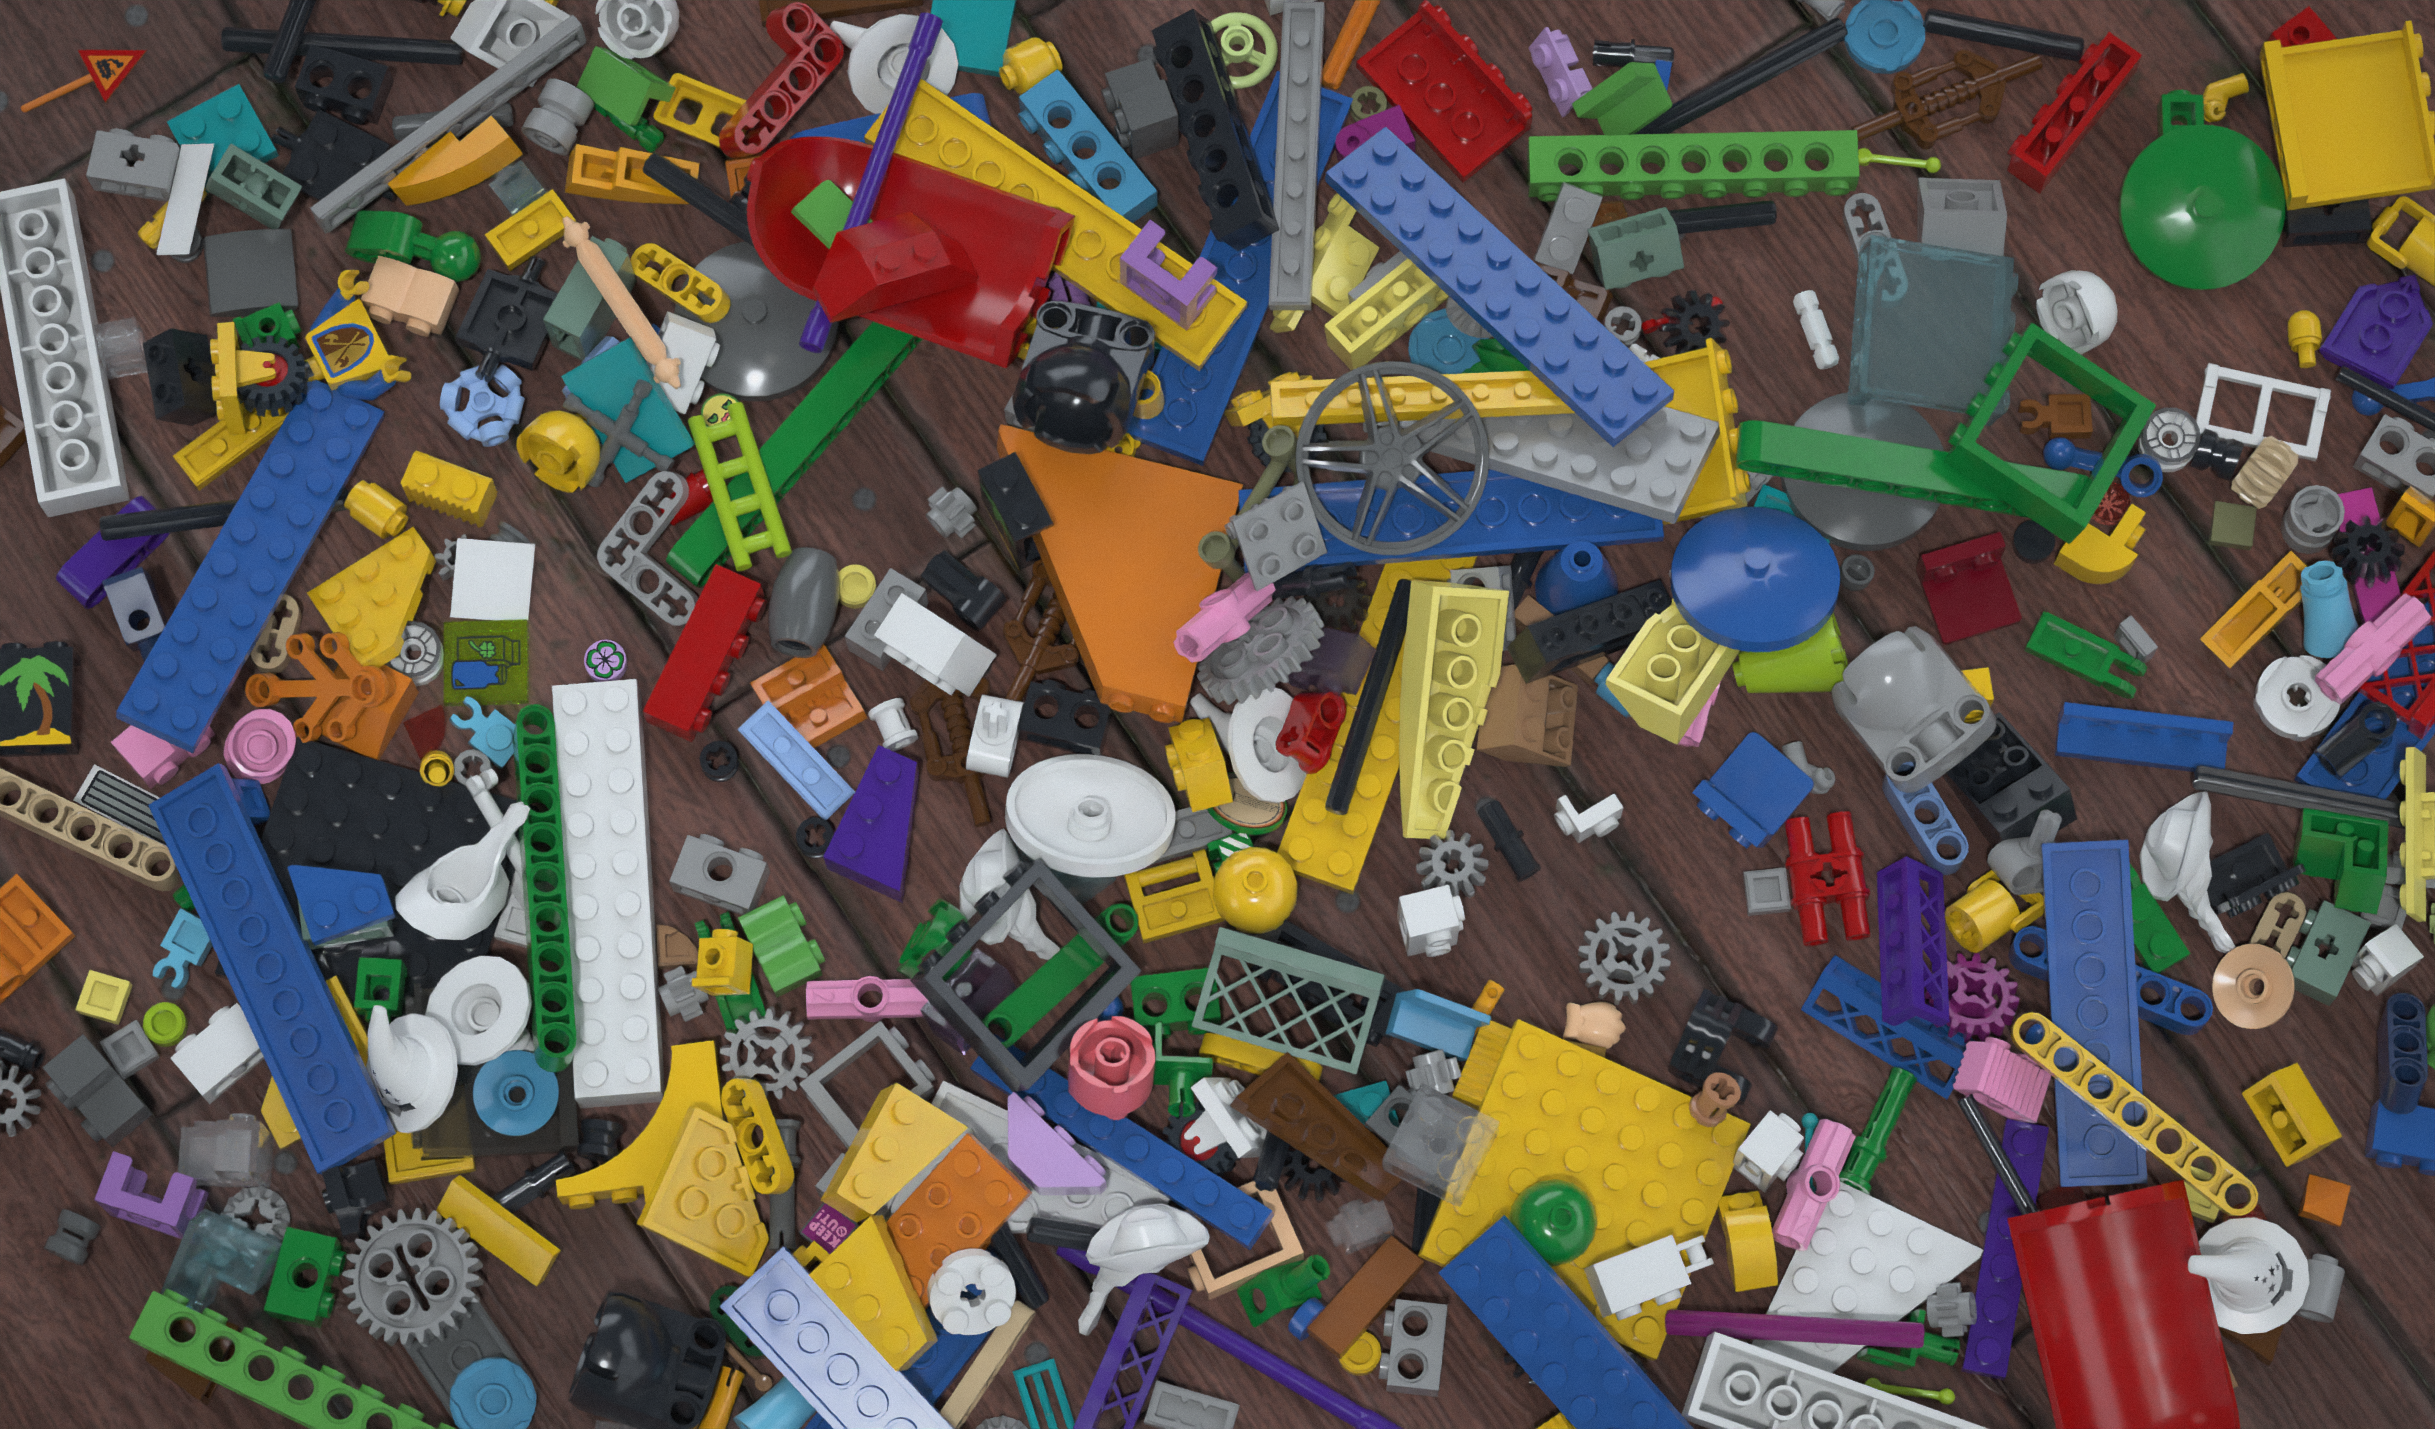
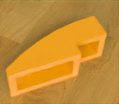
[387,116,523,206]
[565,144,700,204]
[2386,486,2435,547]
[2200,551,2307,669]

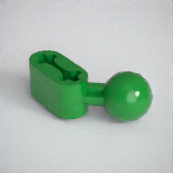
[345,211,481,282]

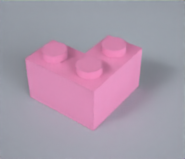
[111,725,215,789]

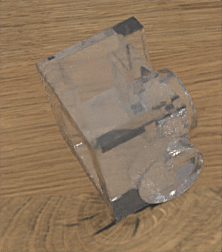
[1325,1196,1395,1255]

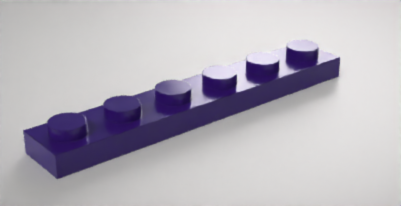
[1961,1119,2049,1380]

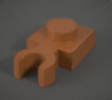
[2018,394,2093,439]

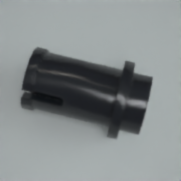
[0,1028,46,1073]

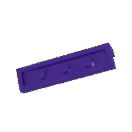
[1877,856,1950,1027]
[1073,1273,1193,1429]

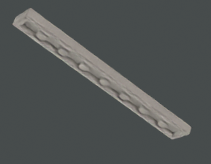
[1269,2,1325,310]
[310,15,586,234]

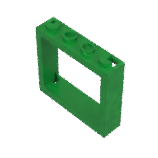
[1944,322,2156,544]

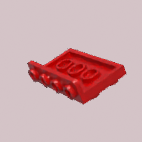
[1356,0,1533,183]

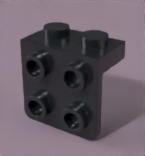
[2207,833,2306,918]

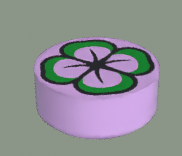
[584,640,627,682]

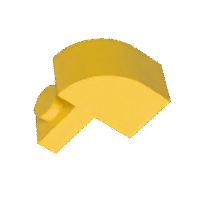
[2054,504,2146,584]
[1717,1191,1778,1292]

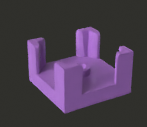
[1120,220,1217,331]
[94,1151,209,1242]

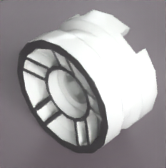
[2138,408,2200,472]
[386,621,445,687]

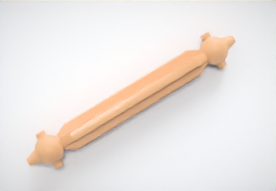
[562,216,681,389]

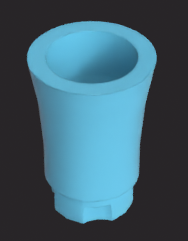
[2300,561,2359,658]
[733,1376,816,1429]

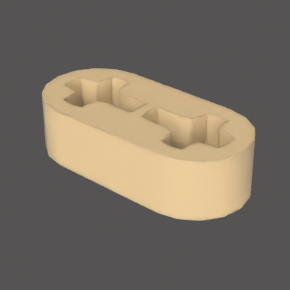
[250,594,302,674]
[2248,892,2306,958]

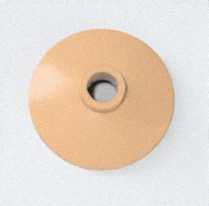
[2212,944,2295,1029]

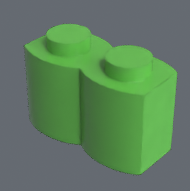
[738,895,825,998]

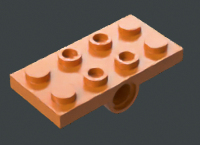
[0,874,76,1004]
[886,1133,1032,1310]

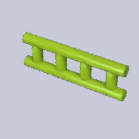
[688,402,792,571]

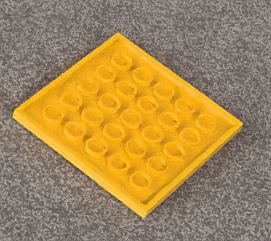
[1418,1019,1751,1361]

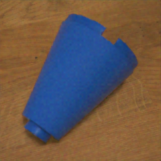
[1535,541,1618,616]

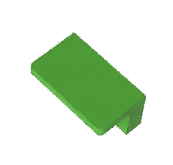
[576,46,676,126]
[1572,62,1672,135]

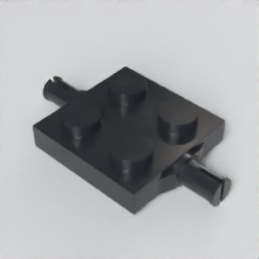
[272,109,397,219]
[456,256,558,382]

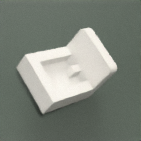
[1554,794,1623,843]

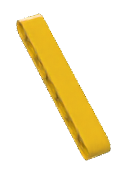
[2011,1012,2258,1216]

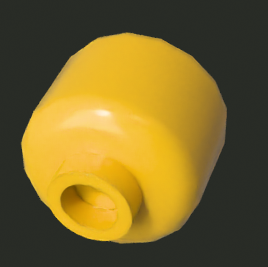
[999,37,1062,95]

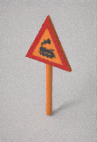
[21,50,147,113]

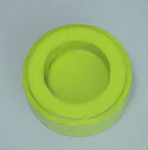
[143,1002,188,1047]

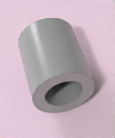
[2295,1254,2345,1323]

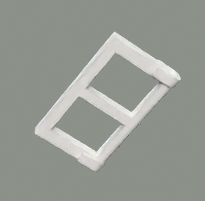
[2196,363,2331,461]

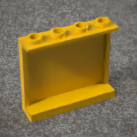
[2259,21,2435,211]
[1644,338,1751,525]

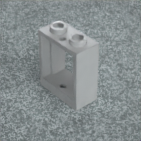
[799,1021,935,1149]

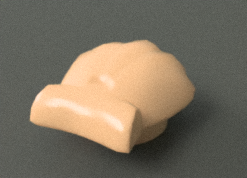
[1563,1002,1626,1049]

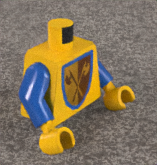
[304,270,411,401]

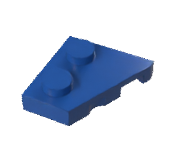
[287,865,396,946]

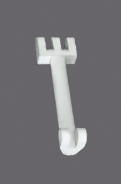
[465,769,554,910]

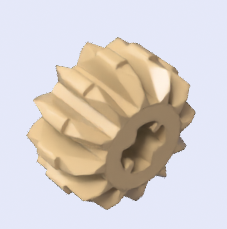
[2232,436,2298,509]

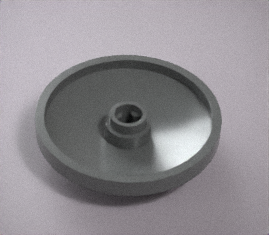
[674,241,840,401]
[1780,392,1944,551]

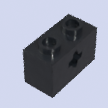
[2281,199,2372,247]
[143,328,217,426]

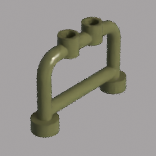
[1198,425,1311,582]

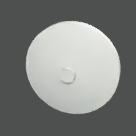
[1005,754,1176,877]

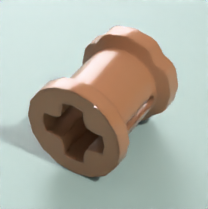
[1689,1073,1741,1127]

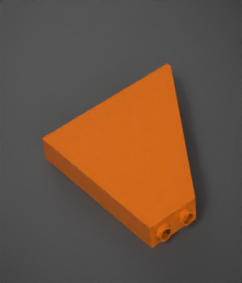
[997,424,1243,723]

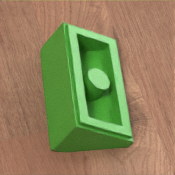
[791,180,873,249]

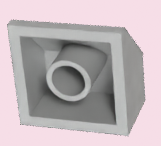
[1917,178,2007,263]

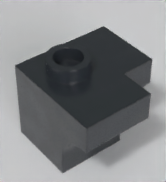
[322,1159,392,1243]

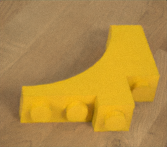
[556,1040,725,1209]

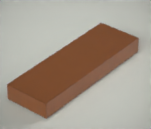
[1307,1235,1424,1359]

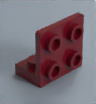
[1916,531,2022,645]

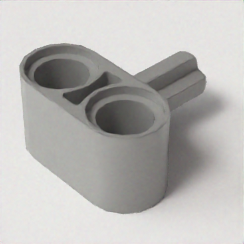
[1987,810,2062,895]

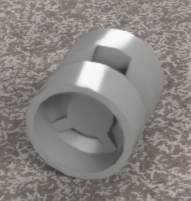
[521,79,595,155]
[2280,485,2345,554]

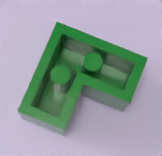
[2293,808,2388,915]

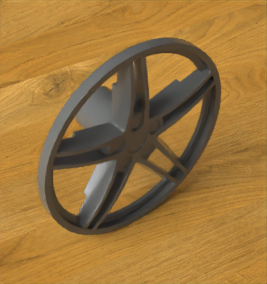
[1295,361,1489,555]

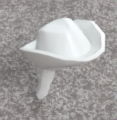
[2140,791,2236,954]
[395,802,530,940]
[959,828,1061,960]
[1078,1203,1210,1336]

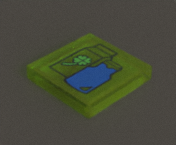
[444,619,529,707]

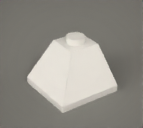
[451,0,571,87]

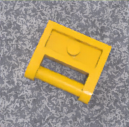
[1124,849,1224,944]

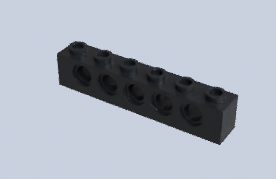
[1151,9,1280,251]

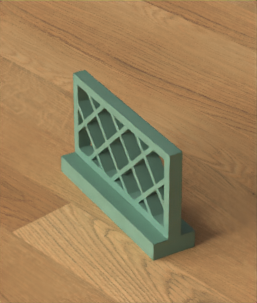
[1192,927,1386,1075]

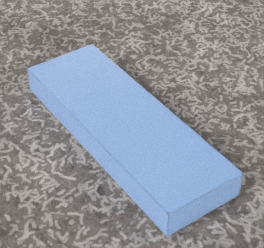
[737,701,855,821]

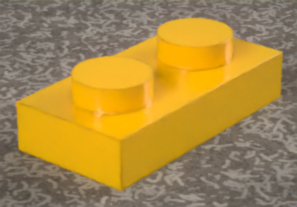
[485,189,576,271]

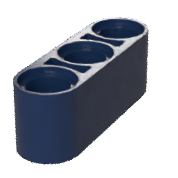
[2377,993,2428,1114]

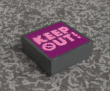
[799,1202,859,1254]

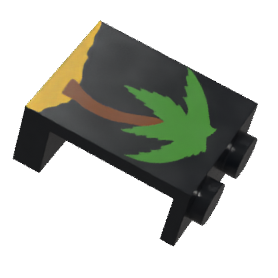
[978,452,1054,571]
[0,641,81,757]

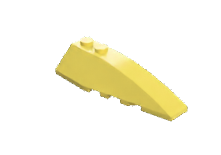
[1399,580,1509,839]
[1605,599,1740,745]

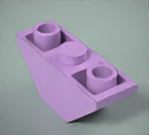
[1008,1092,1107,1195]

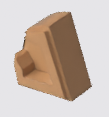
[656,925,698,970]

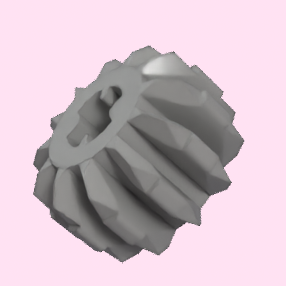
[1416,830,1488,898]
[0,1065,41,1137]

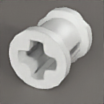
[868,698,919,751]

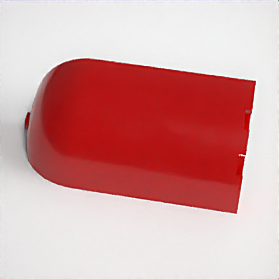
[747,136,1075,368]
[2007,1179,2240,1429]

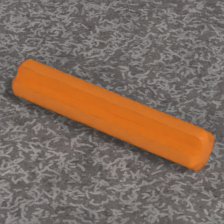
[1322,0,1381,90]

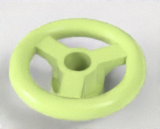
[1211,12,1278,89]

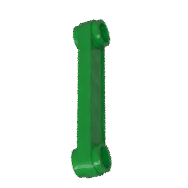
[981,903,1138,1049]

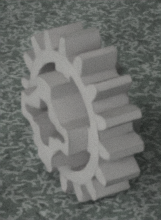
[1578,912,1671,1005]
[720,1006,814,1099]

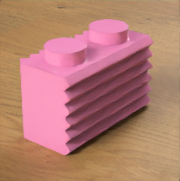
[1953,1037,2052,1123]

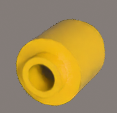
[344,480,408,539]

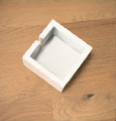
[874,593,996,697]

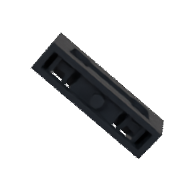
[1507,580,1672,684]
[1246,920,1406,1048]

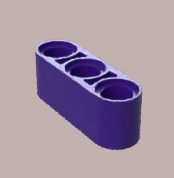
[56,496,170,609]

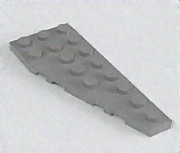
[1363,406,1720,524]

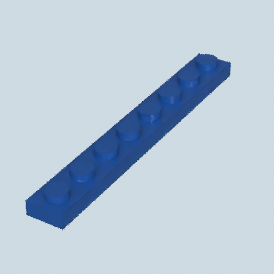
[970,1034,1274,1250]

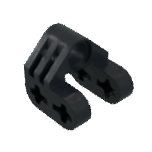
[1668,988,1778,1105]

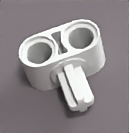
[966,695,1024,778]

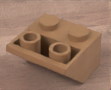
[1477,664,1578,767]

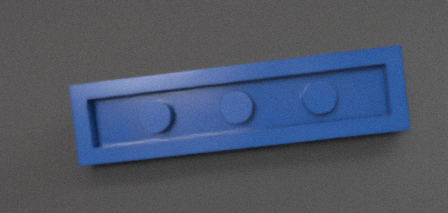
[2054,702,2233,772]
[1801,955,1977,1099]

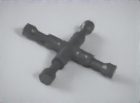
[563,379,674,487]

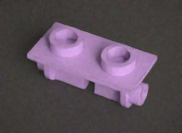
[1529,27,1593,117]

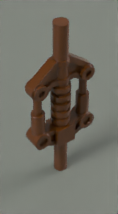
[1851,49,2043,150]
[1003,559,1079,702]
[910,678,991,827]

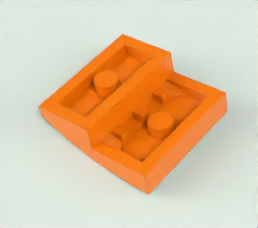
[750,643,867,748]

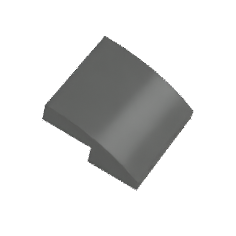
[203,229,298,317]

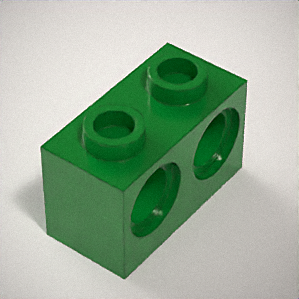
[1130,968,1221,1040]

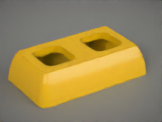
[653,73,748,148]

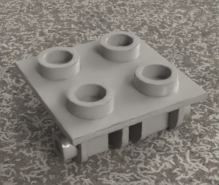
[1224,481,1327,591]

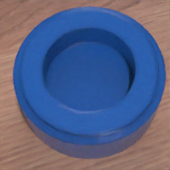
[1288,1298,1326,1341]

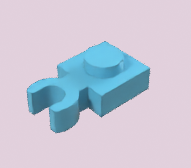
[449,697,515,769]
[153,908,212,989]

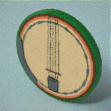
[1207,772,1287,835]

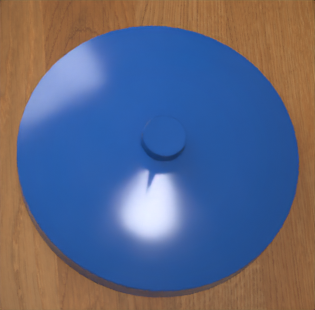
[1670,507,1840,652]

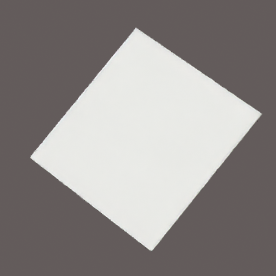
[450,538,535,623]

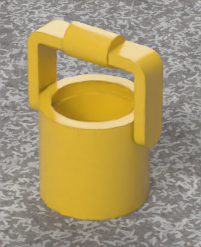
[2367,196,2435,286]
[1945,870,2045,953]

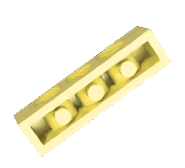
[1324,259,1449,370]

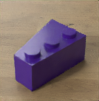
[823,745,919,903]

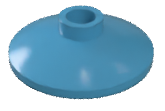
[473,1050,559,1136]

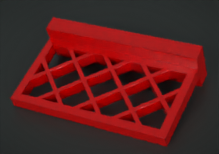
[2357,551,2435,740]

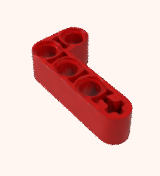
[719,2,844,159]

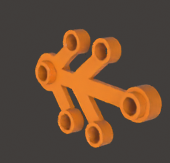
[245,632,389,743]

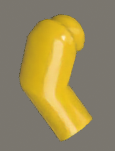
[2203,73,2249,122]

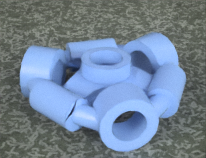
[440,364,525,447]

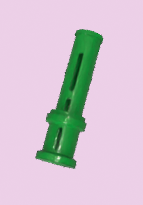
[1839,1067,1917,1195]

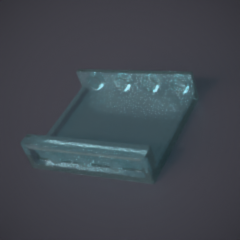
[1848,235,2018,426]

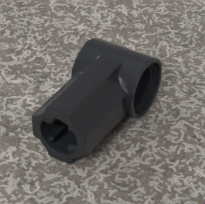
[921,550,1007,632]
[2314,702,2397,780]

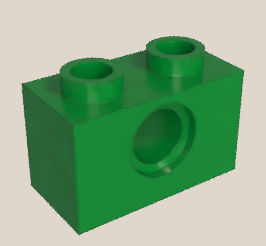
[264,1227,346,1329]

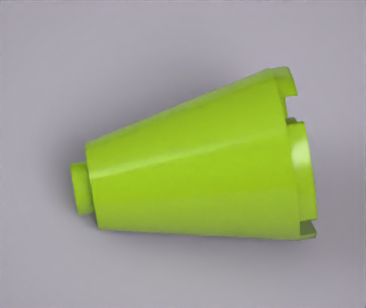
[1732,611,1848,693]

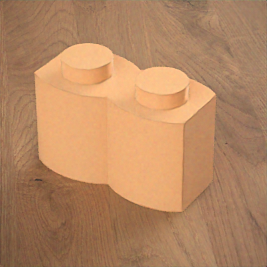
[361,256,459,337]

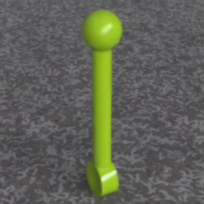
[1858,148,1941,173]
[1865,1378,1955,1405]

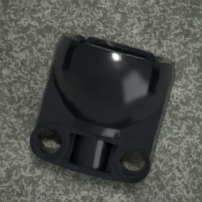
[1012,301,1155,454]
[568,1290,726,1429]

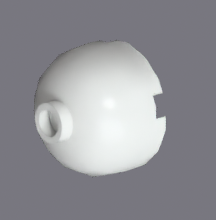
[596,0,679,59]
[2036,270,2118,355]

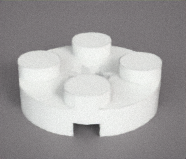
[2253,655,2340,742]
[927,1248,1016,1335]

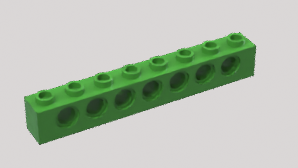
[1527,130,1859,202]
[129,1288,455,1429]

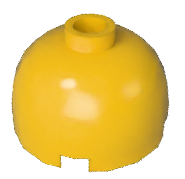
[516,411,601,493]
[1213,847,1297,934]

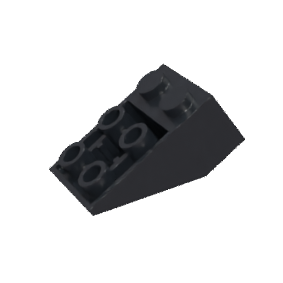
[1942,712,2077,847]

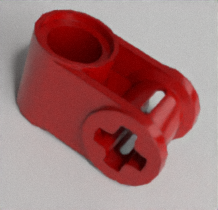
[1275,692,1346,775]

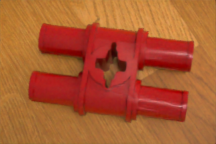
[1785,811,1871,947]

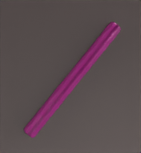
[1665,1309,1925,1348]

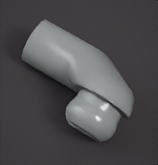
[1782,741,1836,794]

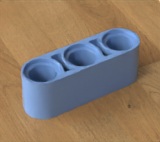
[1882,762,1968,875]

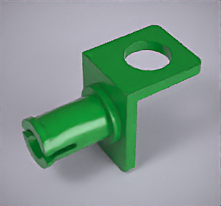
[1152,1021,1213,1117]
[1237,1255,1330,1327]
[1856,1309,1960,1372]

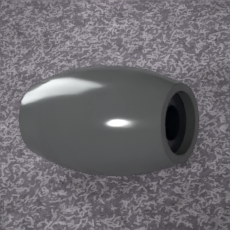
[768,547,840,658]

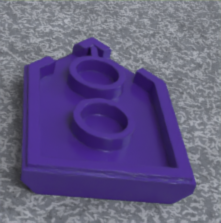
[2320,274,2433,389]

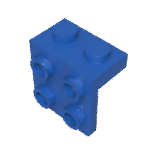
[1692,732,1814,849]

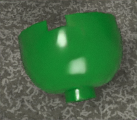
[897,898,976,982]
[1509,1179,1597,1267]

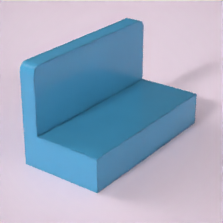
[1386,989,1491,1061]

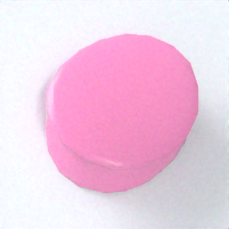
[223,709,296,784]

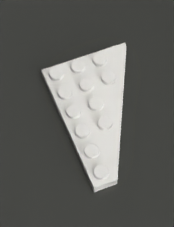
[876,1081,1171,1233]
[1752,1182,1983,1373]

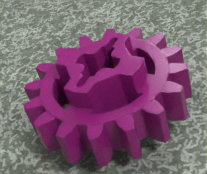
[1925,953,2020,1043]

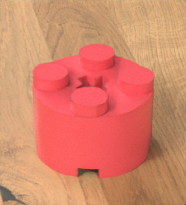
[1068,1016,1155,1120]

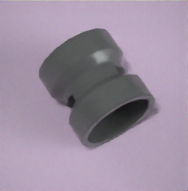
[44,1209,101,1266]

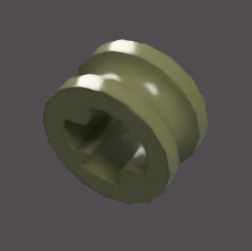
[1351,86,1387,122]

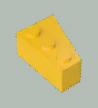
[821,1083,968,1223]
[809,1215,938,1372]

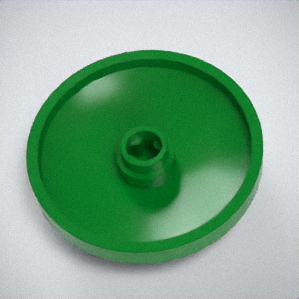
[2118,125,2286,290]

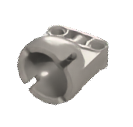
[1832,626,1996,793]

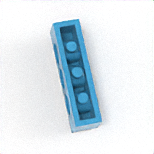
[1018,69,1158,223]

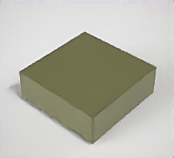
[2209,501,2257,551]

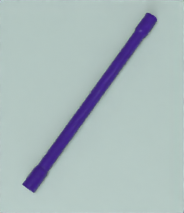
[799,13,943,353]
[1056,1247,1403,1429]

